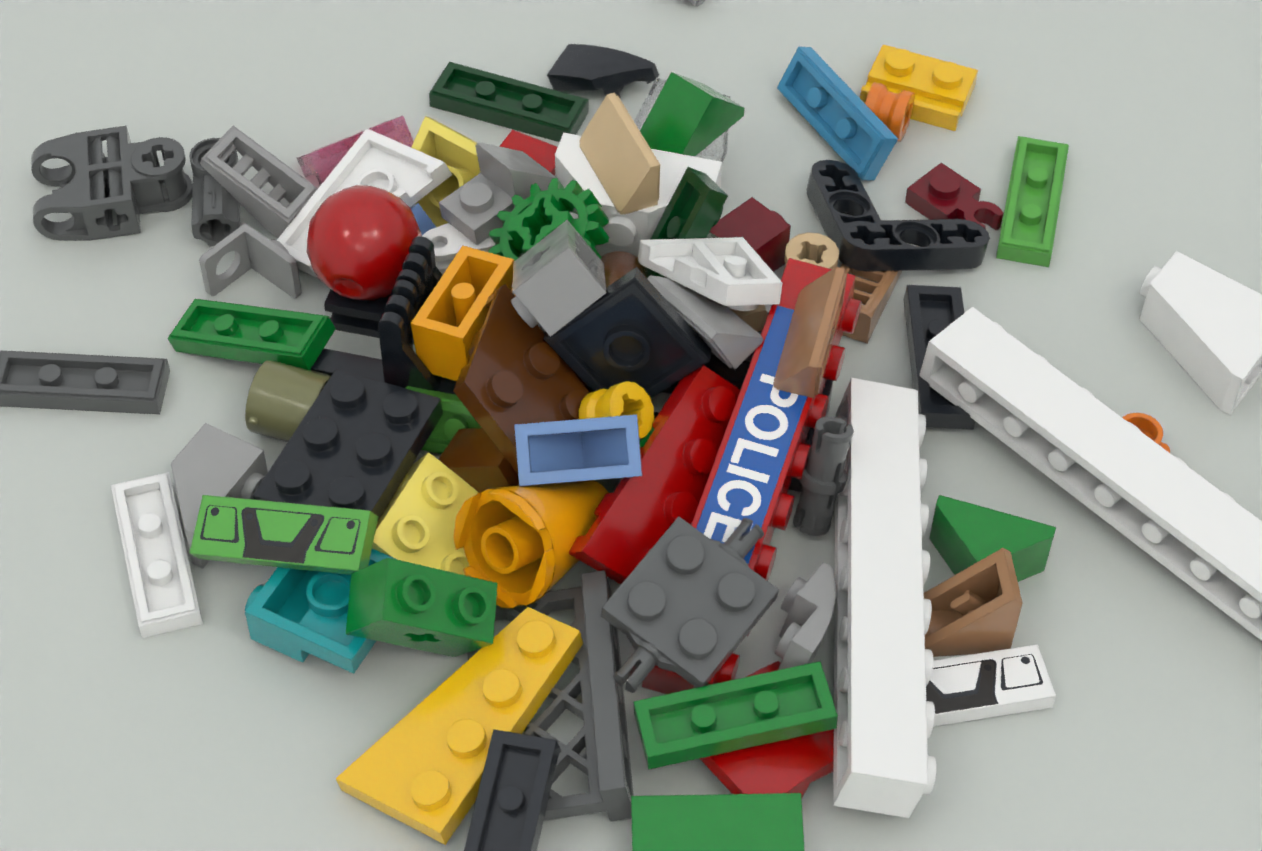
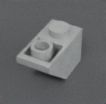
[171,423,268,569]

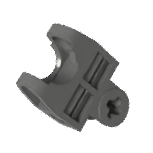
[31,126,193,241]

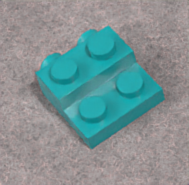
[245,549,395,674]

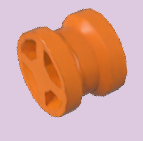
[865,82,915,142]

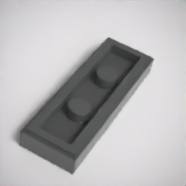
[0,350,170,415]

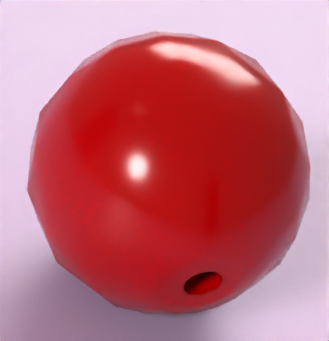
[306,185,422,301]

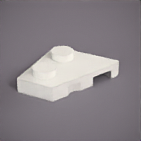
[638,237,783,311]

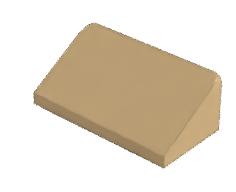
[580,93,660,214]

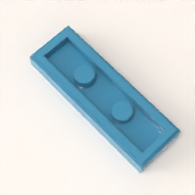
[777,46,898,180]

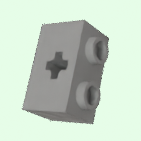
[511,220,607,337]

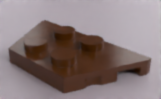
[453,284,590,474]

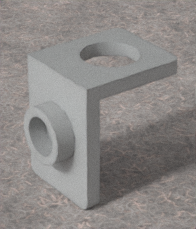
[199,223,302,298]

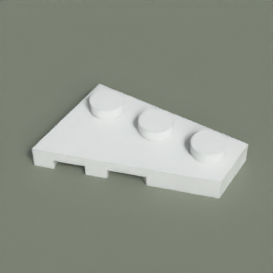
[277,128,452,278]

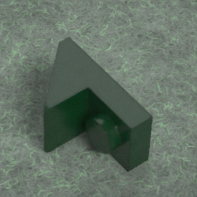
[646,167,728,278]

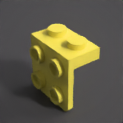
[372,452,479,576]

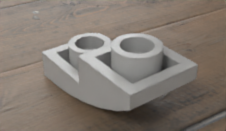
[775,562,836,670]

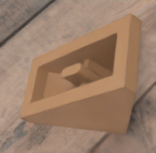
[923,548,1023,657]

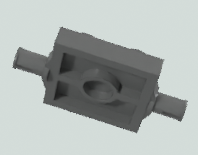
[601,517,779,693]

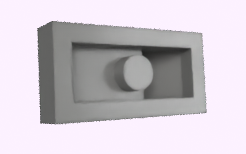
[439,143,559,245]

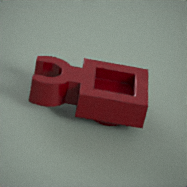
[905,162,1003,231]

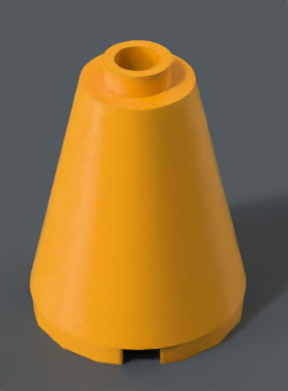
[453,480,609,608]

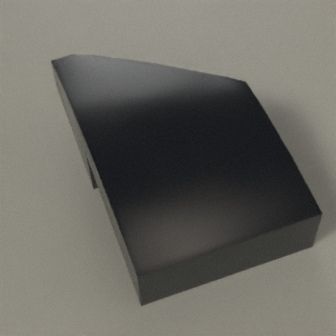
[547,44,659,98]

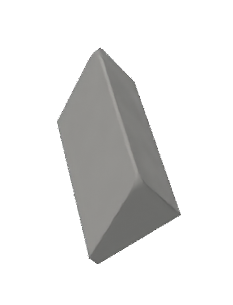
[647,275,763,369]

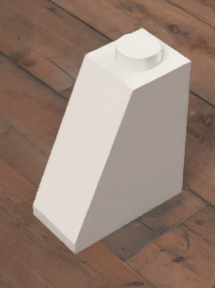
[1139,251,1262,415]

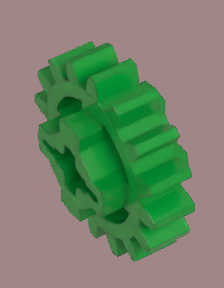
[488,178,609,261]

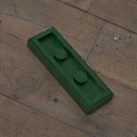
[429,62,589,142]

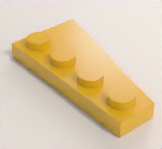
[335,607,583,845]

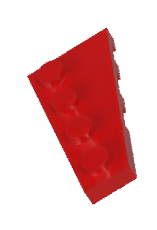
[569,365,740,585]

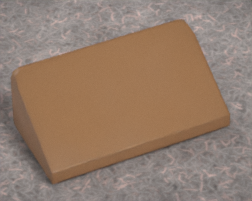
[773,267,847,398]

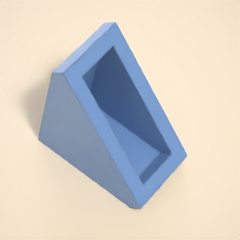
[514,415,642,486]

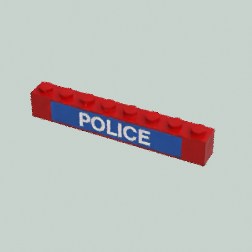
[642,258,862,694]

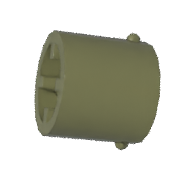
[245,360,331,442]

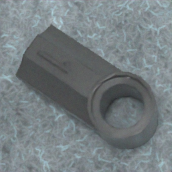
[189,138,240,247]

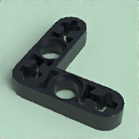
[806,160,990,271]

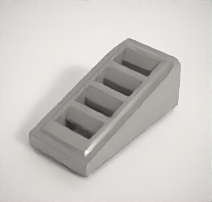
[200,125,318,238]

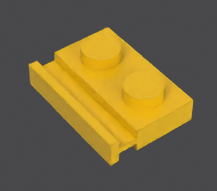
[860,44,978,131]

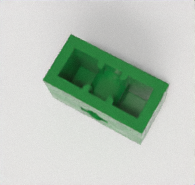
[346,558,498,657]

